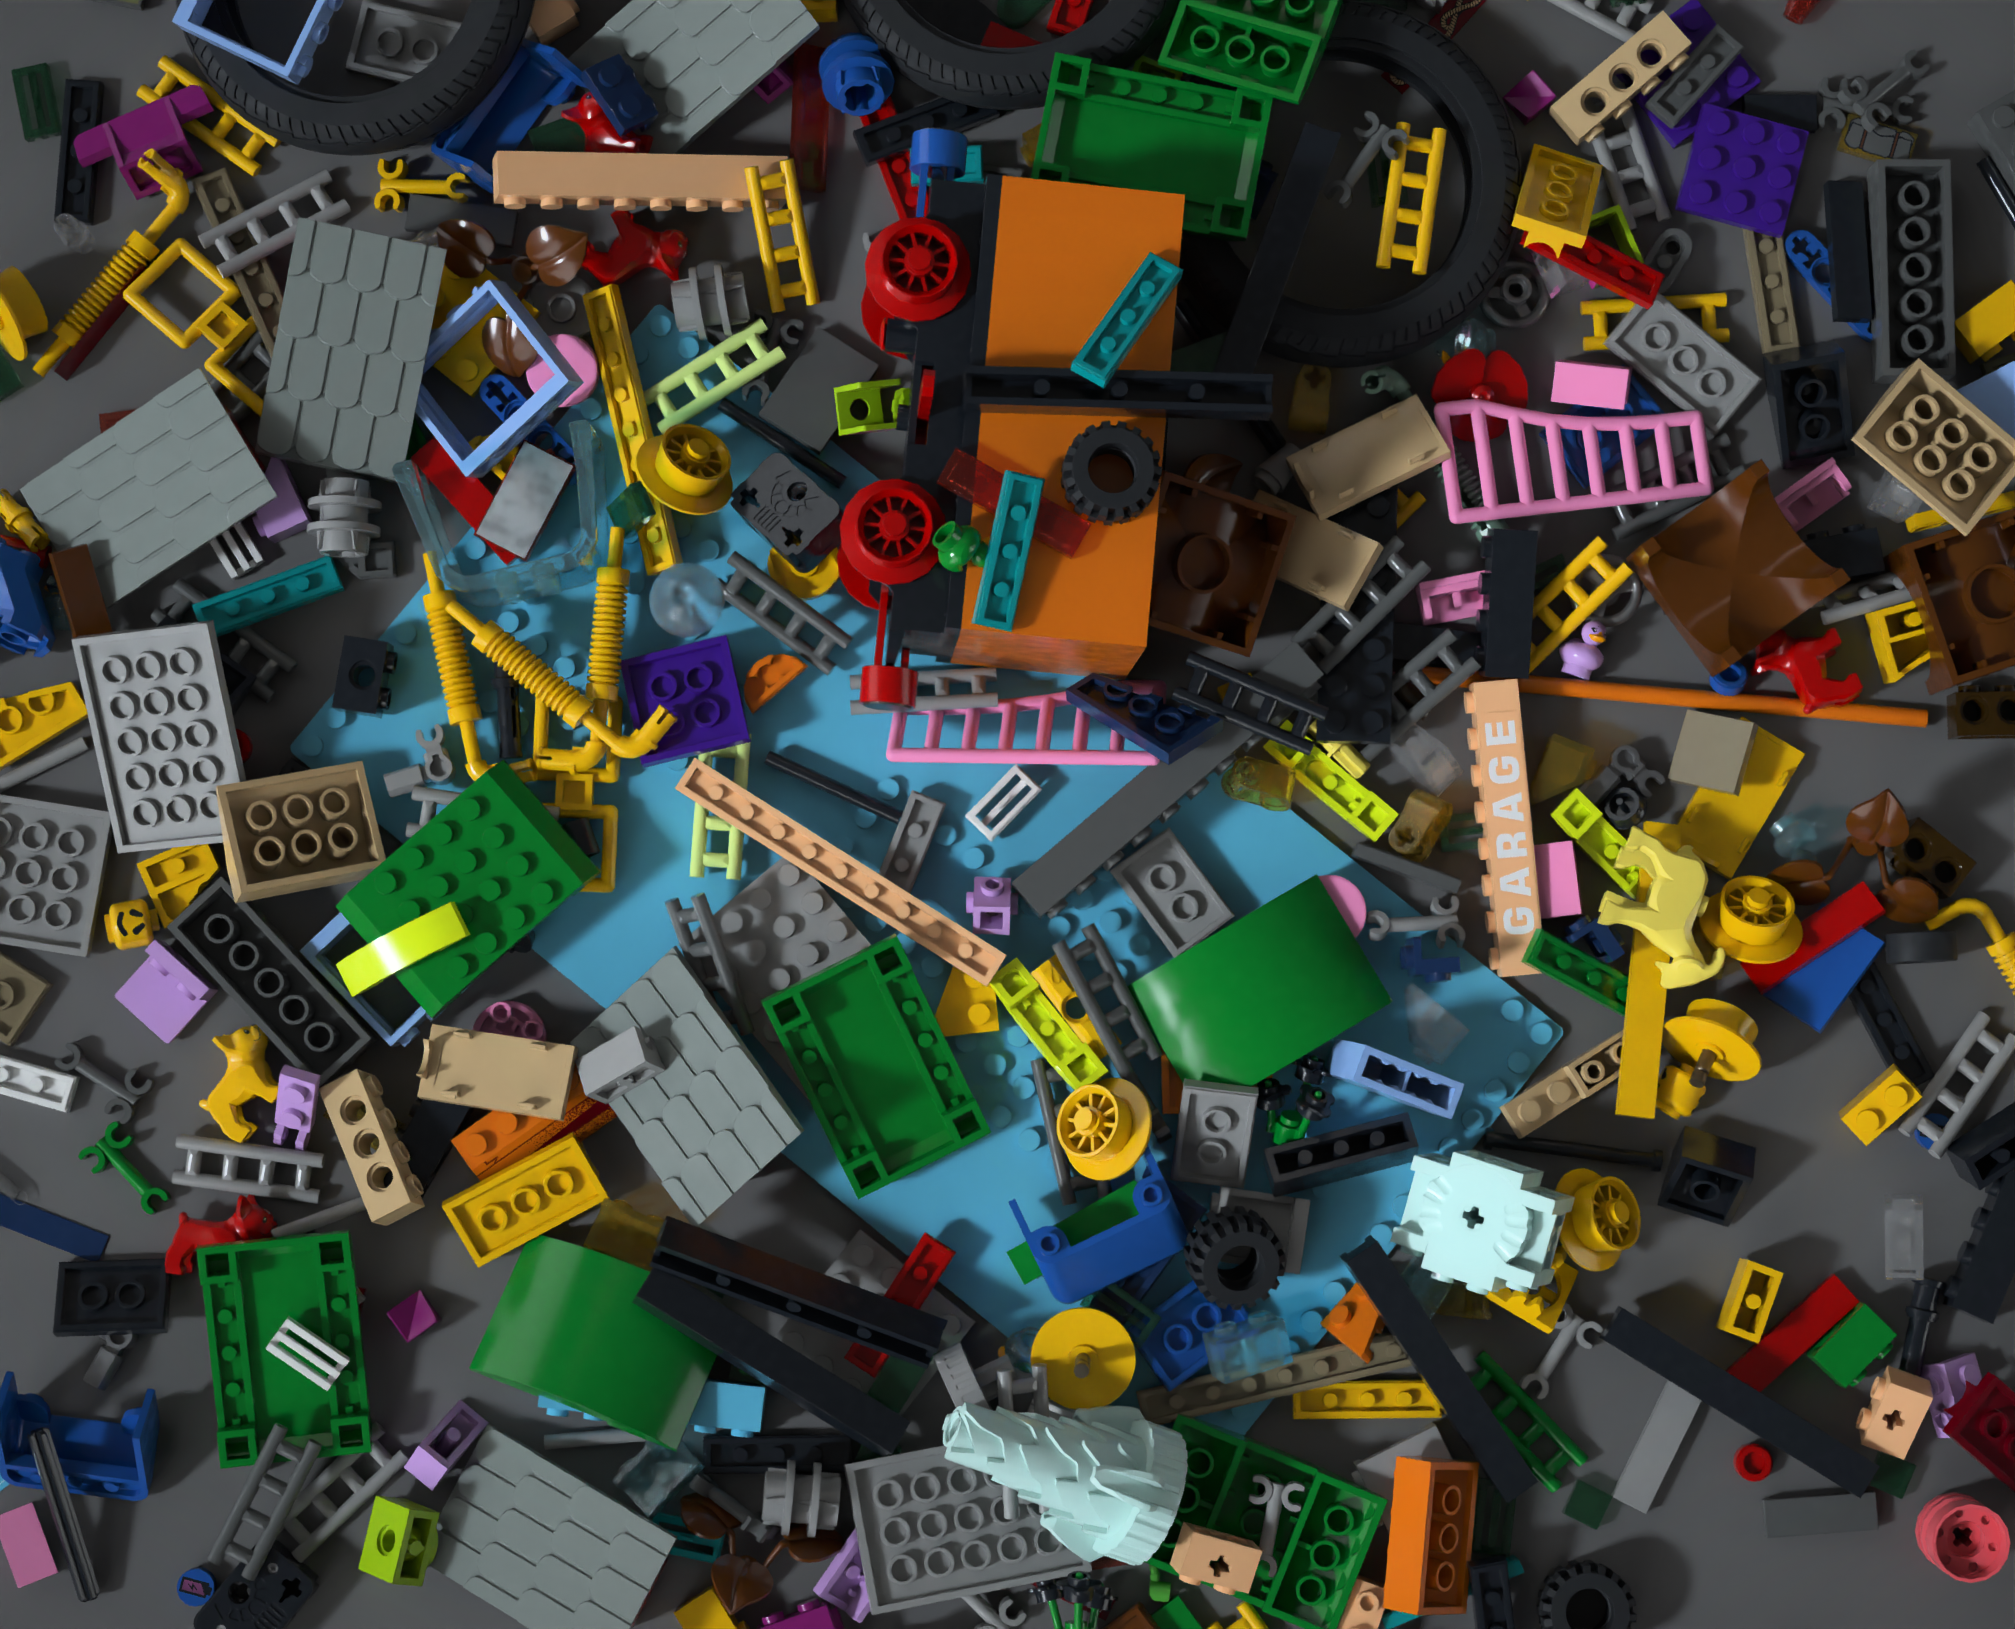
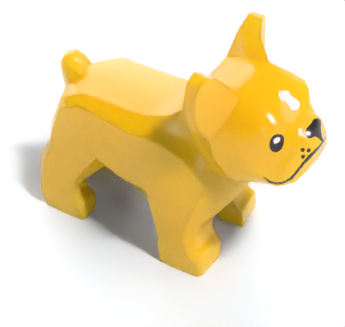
[199,1024,279,1143]

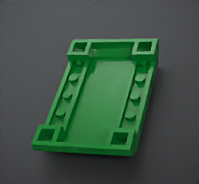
[1031,52,1273,241]
[336,760,601,1018]
[761,934,991,1199]
[196,1229,373,1469]

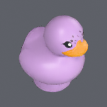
[1559,621,1607,680]

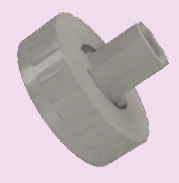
[933,1342,1019,1410]

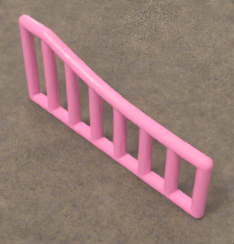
[1434,398,1714,524]
[886,680,1167,766]

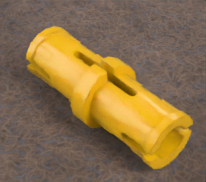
[0,489,50,552]

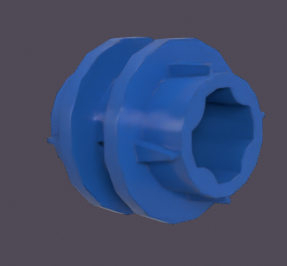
[818,32,895,116]

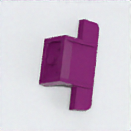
[74,85,214,200]

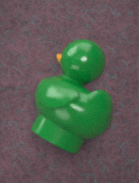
[932,521,990,572]

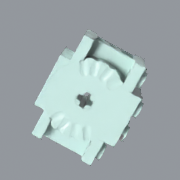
[1390,1150,1575,1295]

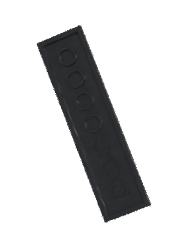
[1316,484,1398,744]

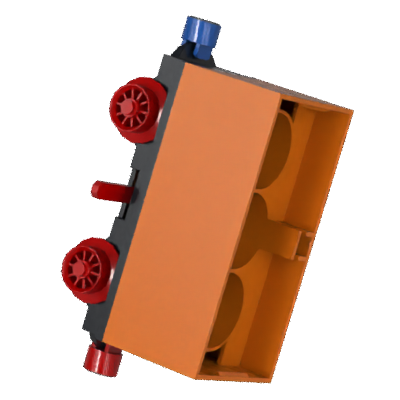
[837,128,1185,712]

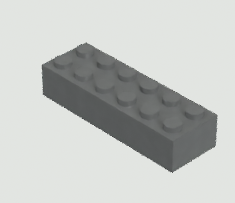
[1867,159,1956,384]
[167,876,379,1088]

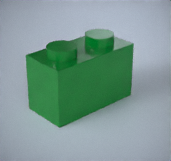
[1806,1302,1897,1388]

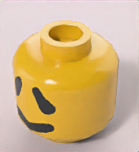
[104,899,160,950]
[1656,1062,1706,1120]

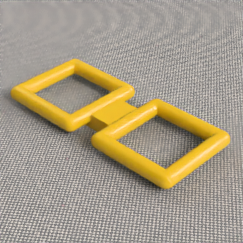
[123,238,264,417]
[532,694,623,893]

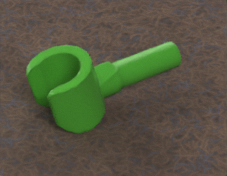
[1149,1564,1171,1602]

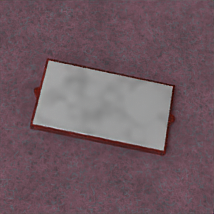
[474,439,577,562]

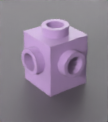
[966,877,1018,935]

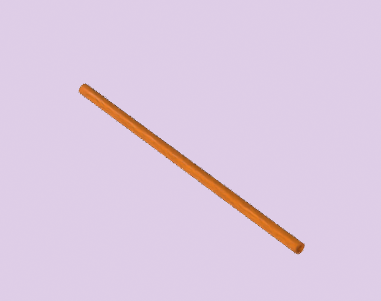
[1422,666,1928,728]

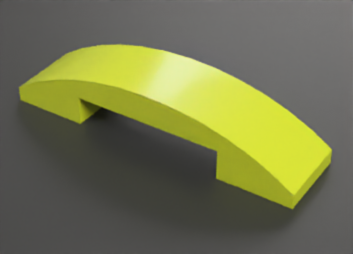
[1263,720,1399,842]
[1550,788,1639,901]
[336,901,470,997]
[989,957,1108,1090]

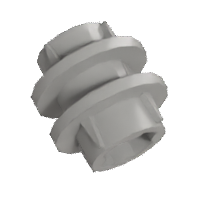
[671,263,751,340]
[306,477,382,558]
[761,1460,841,1538]

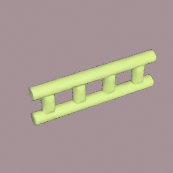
[643,317,786,435]
[689,733,751,880]

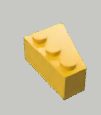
[1864,601,1931,684]

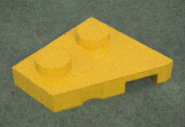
[137,844,221,929]
[935,966,1000,1037]

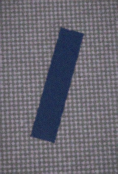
[0,1194,109,1261]

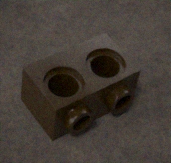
[1946,685,2015,740]
[1884,817,1977,899]

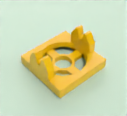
[1484,1245,1579,1334]

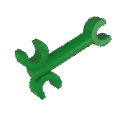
[78,1121,171,1215]

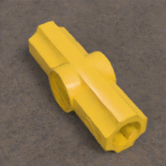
[1030,954,1122,1060]

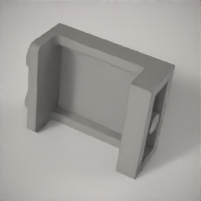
[1209,1186,1311,1274]
[1351,1422,1453,1533]

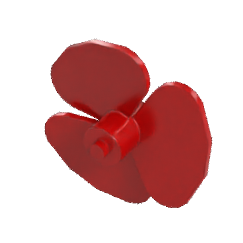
[1431,348,1528,442]

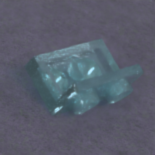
[612,1440,705,1519]

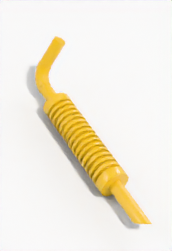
[1924,897,2015,995]

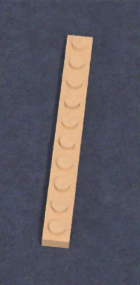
[675,758,1007,987]

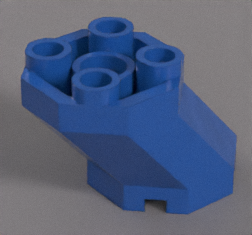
[0,537,56,658]

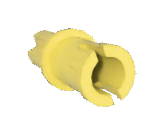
[1307,719,1370,779]

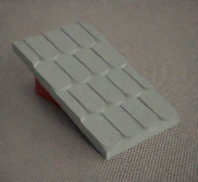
[568,0,820,154]
[255,217,447,484]
[19,368,278,610]
[570,946,804,1227]
[429,1423,677,1629]

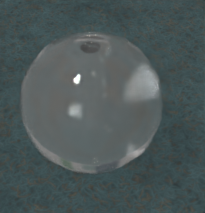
[649,562,725,638]

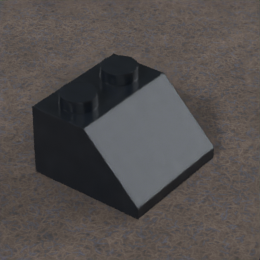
[1658,1126,1756,1227]

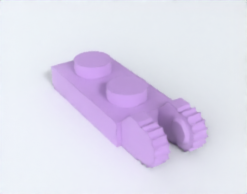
[273,1064,320,1151]

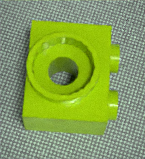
[358,1496,440,1587]

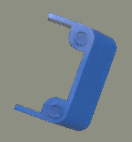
[431,39,587,195]
[1008,1145,1188,1304]
[0,1371,160,1501]

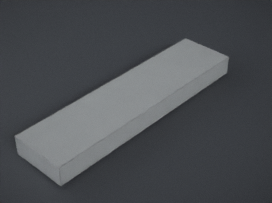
[1611,1380,1701,1514]

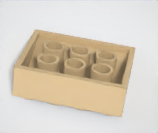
[1851,358,2015,536]
[216,761,386,904]

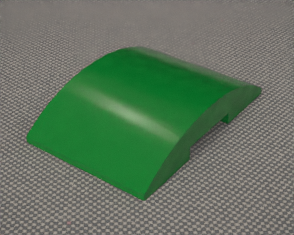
[1158,0,1343,105]
[1128,874,1393,1087]
[469,1235,718,1452]
[1144,1413,1388,1629]

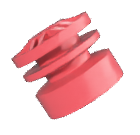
[1915,1492,2011,1583]

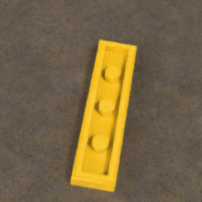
[1292,1380,1442,1419]

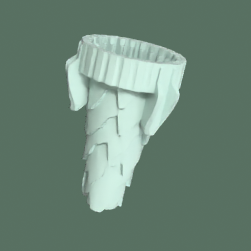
[942,1402,1188,1566]

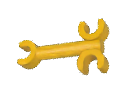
[374,159,470,213]

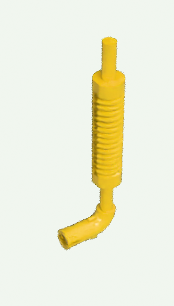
[32,148,190,378]
[536,527,630,775]
[422,551,538,783]
[445,599,678,759]

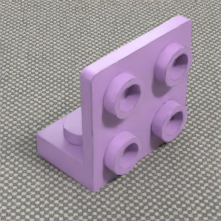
[115,940,219,1044]

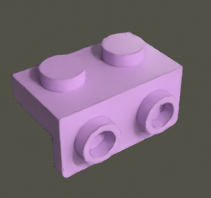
[1920,1352,1982,1438]
[813,1529,870,1623]

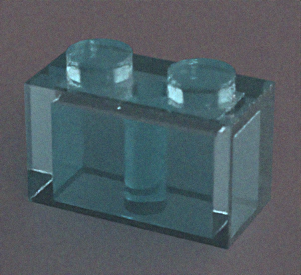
[1202,1310,1293,1384]

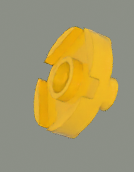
[767,544,839,601]

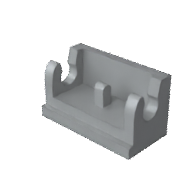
[575,1026,666,1104]

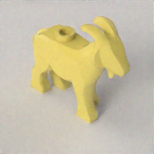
[1597,826,1726,989]

